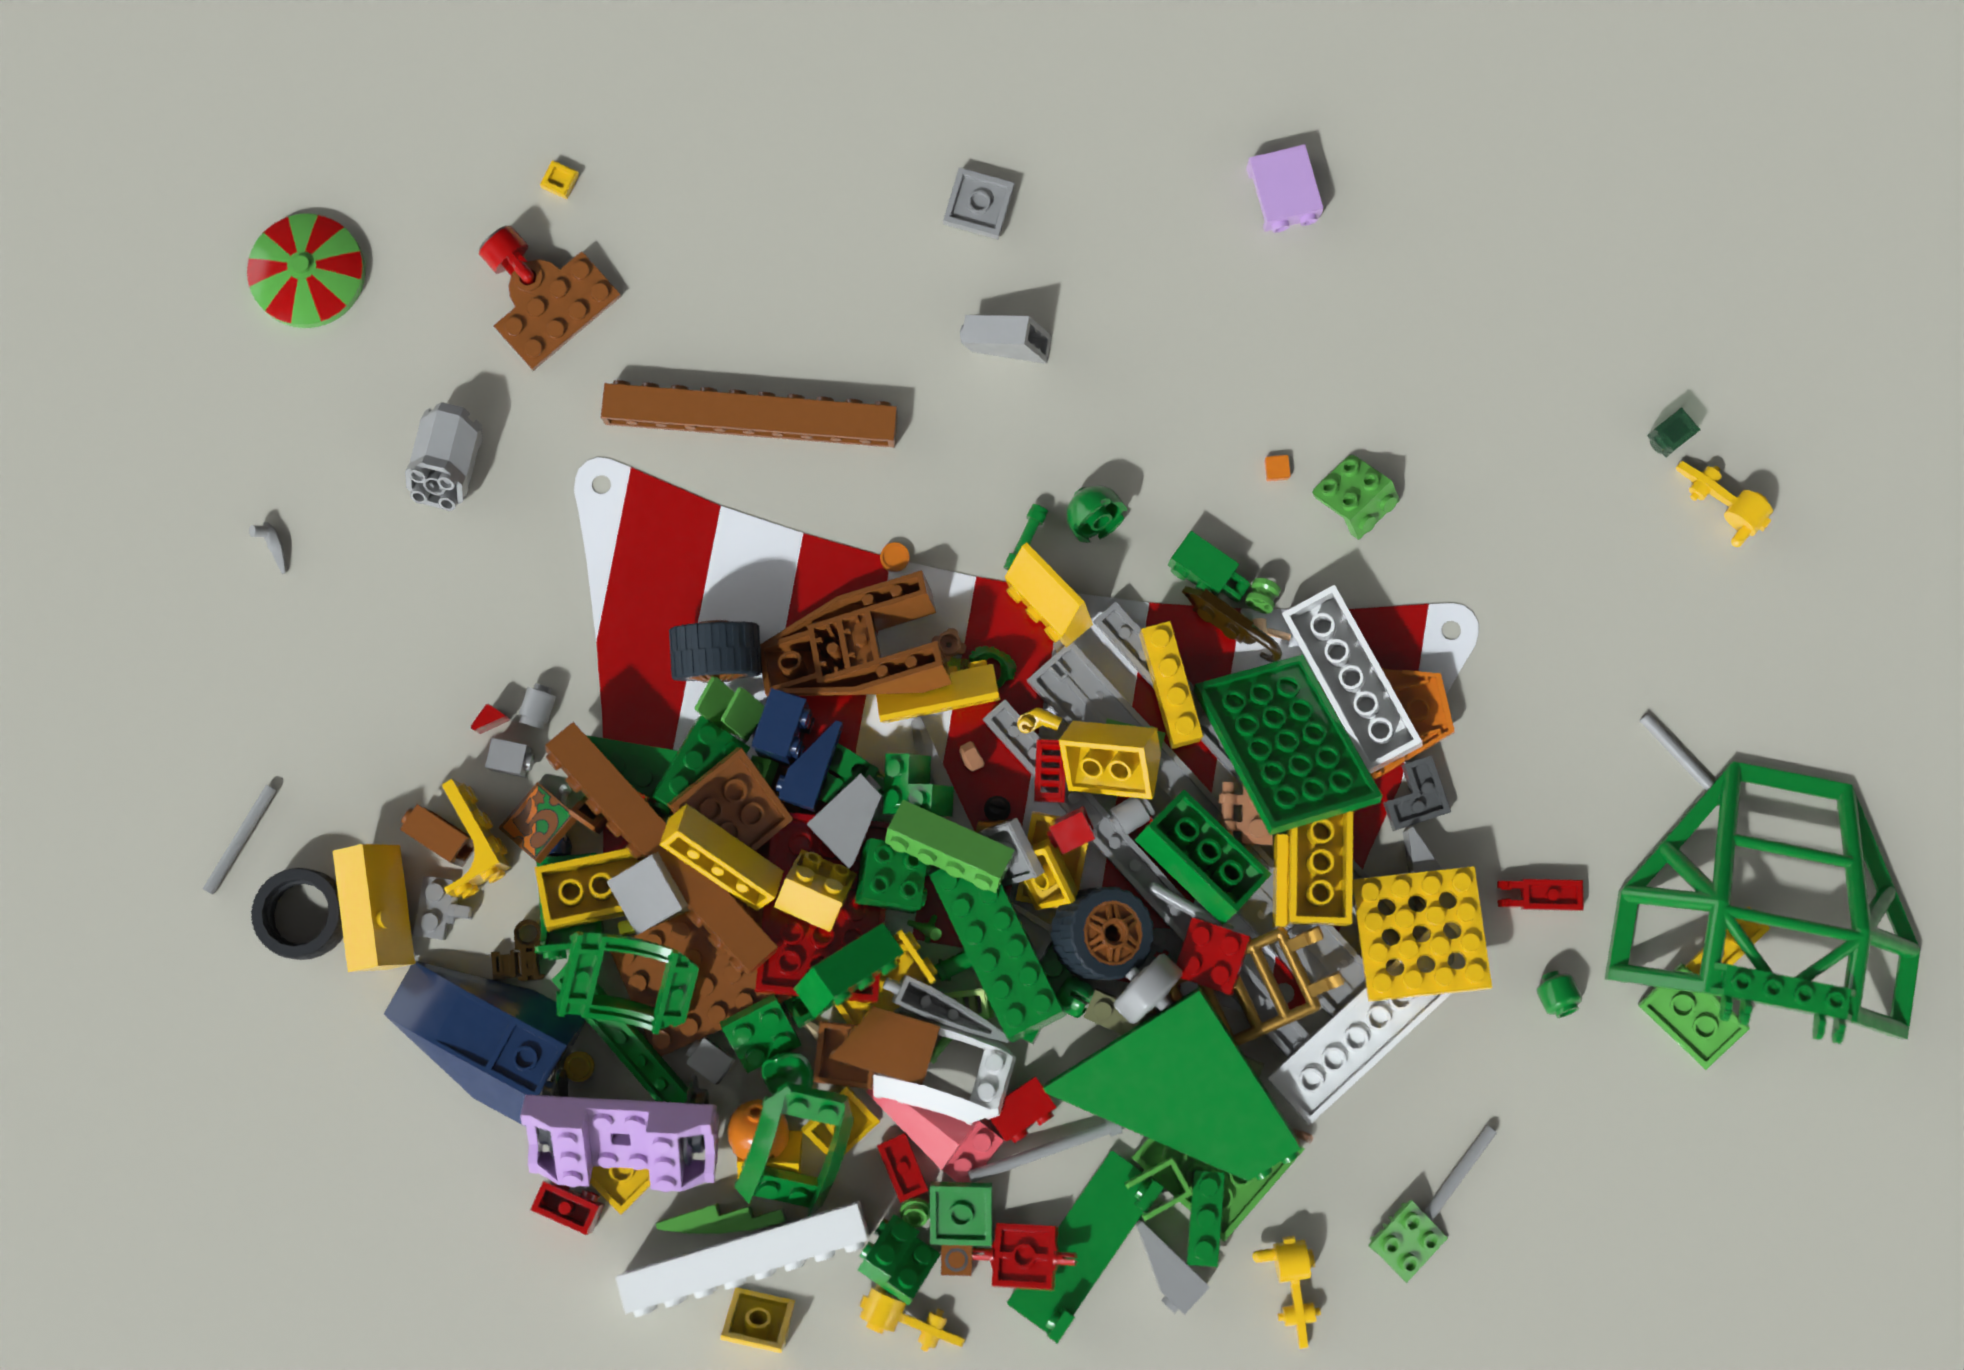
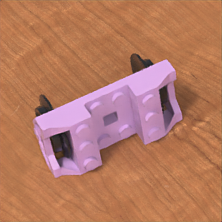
[521,1068,719,1192]

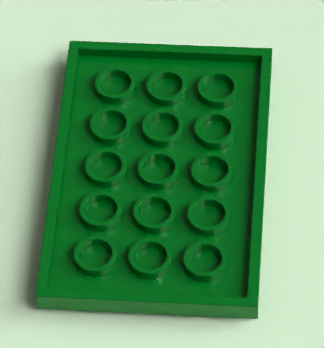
[1194,654,1382,835]

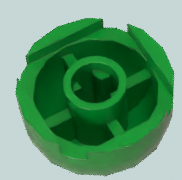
[1067,485,1127,543]

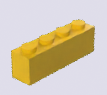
[1139,621,1203,749]
[659,804,783,911]

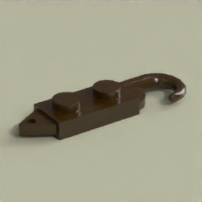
[1182,586,1282,662]

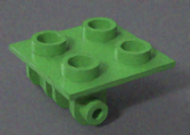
[1368,1200,1448,1283]

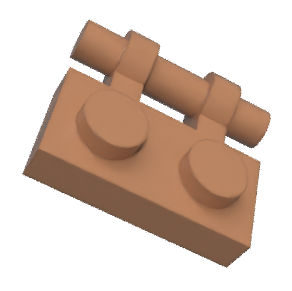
[1218,782,1272,846]

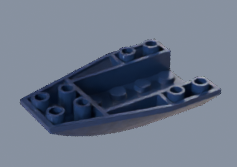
[384,961,586,1127]

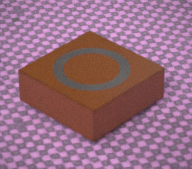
[941,1245,972,1276]

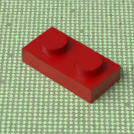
[877,1133,929,1203]

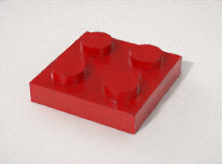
[1176,917,1252,996]

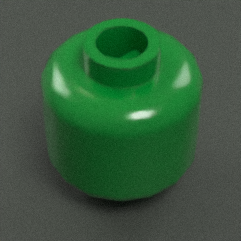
[1536,970,1582,1018]

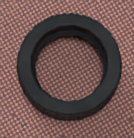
[251,868,343,960]

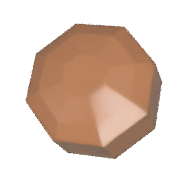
[960,741,984,772]

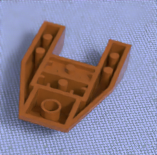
[760,570,952,697]

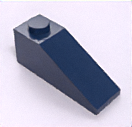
[776,721,844,812]

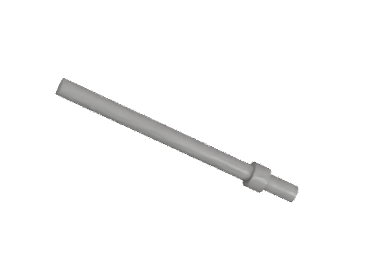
[968,1119,1125,1182]

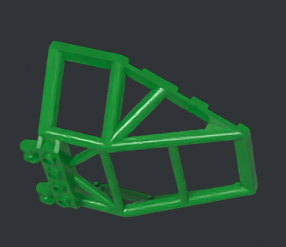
[1604,761,1920,1044]

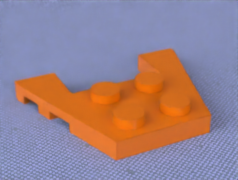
[1371,668,1455,780]

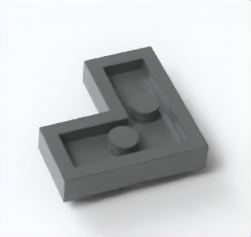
[1383,755,1451,831]

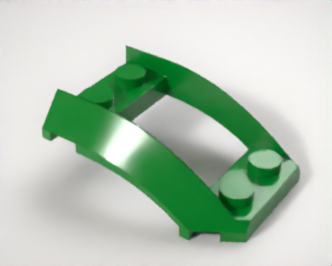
[556,932,699,1034]
[735,1082,854,1216]

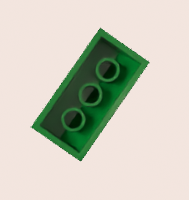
[1135,789,1272,925]

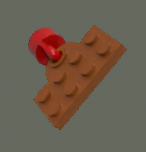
[479,226,621,371]

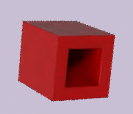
[1047,806,1097,854]

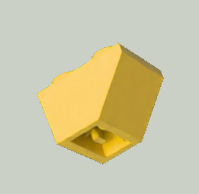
[774,849,857,932]

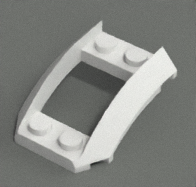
[873,1011,1016,1125]

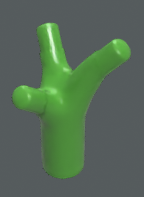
[907,915,942,943]

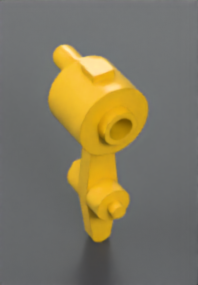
[1676,461,1773,547]
[1252,1236,1321,1349]
[859,1284,965,1352]

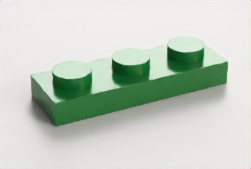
[1186,1170,1225,1267]

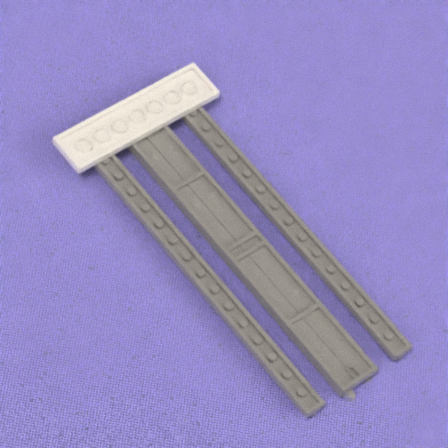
[983,601,1465,1125]

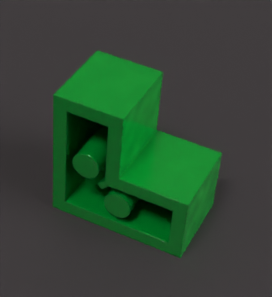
[883,753,954,817]

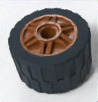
[669,620,762,683]
[1051,887,1154,980]

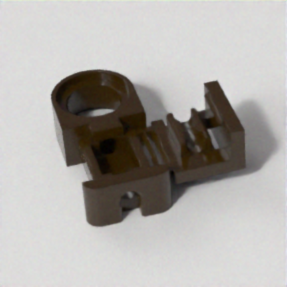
[491,919,545,982]

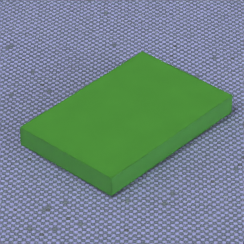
[1638,962,1750,1070]

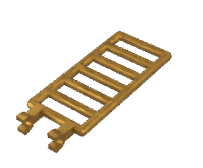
[1150,925,1345,1046]

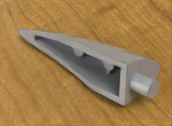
[883,975,1009,1043]

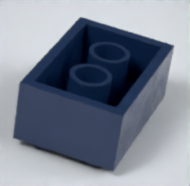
[751,688,815,767]

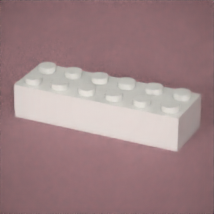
[1282,585,1423,774]

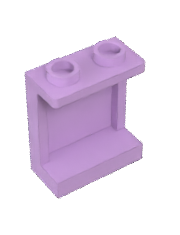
[1246,144,1323,233]

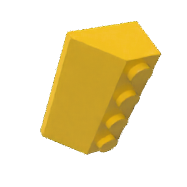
[876,660,1000,724]

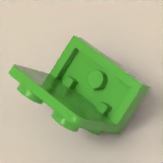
[1313,455,1400,540]

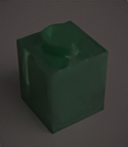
[1647,407,1701,458]

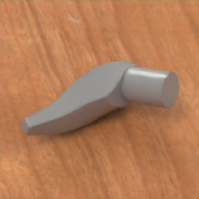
[249,521,286,574]

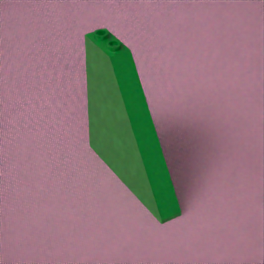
[1043,986,1301,1181]

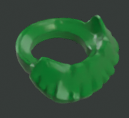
[969,646,1017,688]

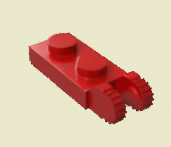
[1497,879,1584,911]

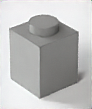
[485,738,535,778]
[686,1038,736,1085]

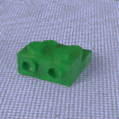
[857,1214,941,1305]

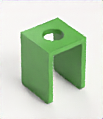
[694,676,765,741]
[1124,1156,1193,1221]

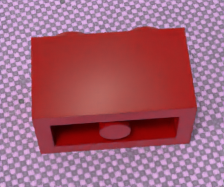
[990,1076,1056,1143]

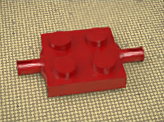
[972,1223,1077,1291]

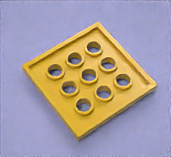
[1352,866,1493,1002]

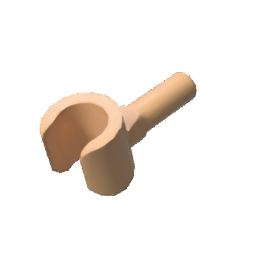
[1252,618,1291,641]

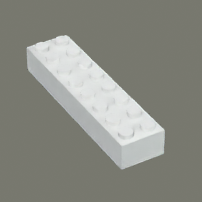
[615,1200,870,1317]

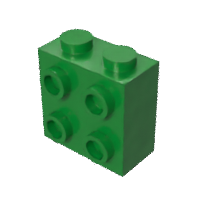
[855,838,931,914]

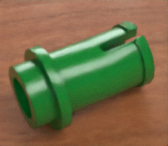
[934,949,973,982]

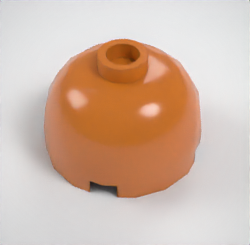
[727,1099,789,1160]

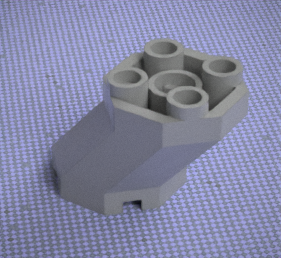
[405,402,482,511]

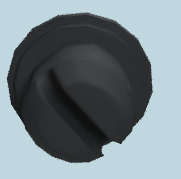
[984,796,1011,820]

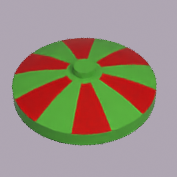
[247,214,366,328]

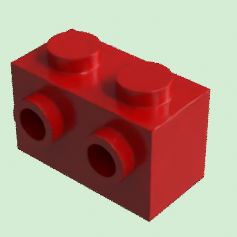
[530,1180,605,1235]

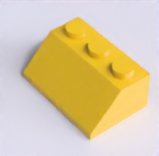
[1005,542,1093,648]
[1059,721,1161,799]

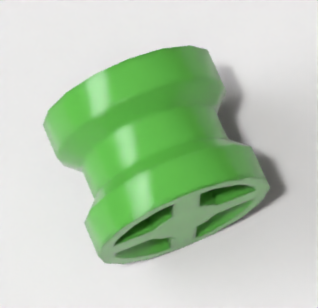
[1245,578,1281,614]

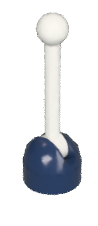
[548,784,572,856]

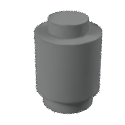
[519,683,556,729]
[1108,797,1155,835]

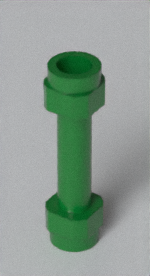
[1004,504,1048,570]

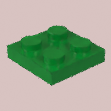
[719,994,802,1074]
[930,1181,992,1246]

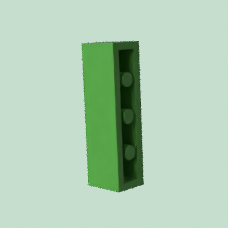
[885,800,1015,893]

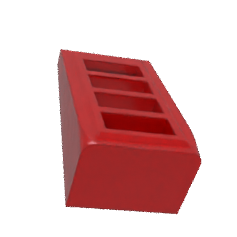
[1034,739,1065,803]

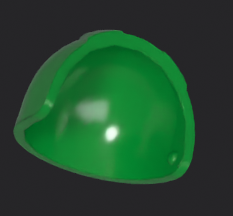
[762,1052,814,1095]

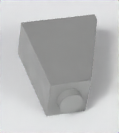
[960,315,1051,363]
[807,774,881,869]

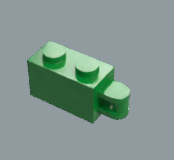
[1167,531,1251,602]

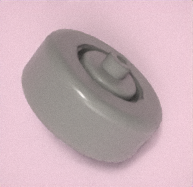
[1114,954,1182,1024]

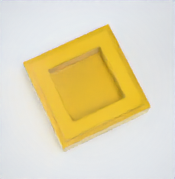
[539,160,579,200]

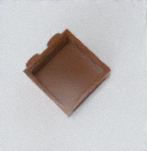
[400,804,474,868]

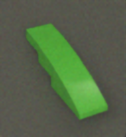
[656,1203,787,1234]

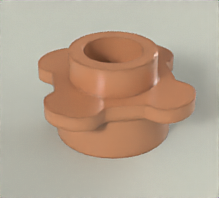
[931,628,966,662]

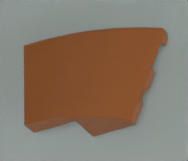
[829,1006,940,1086]

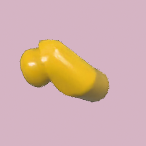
[1017,708,1063,734]

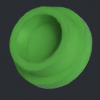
[900,1198,930,1228]

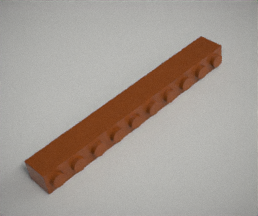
[601,380,898,448]
[545,722,777,976]

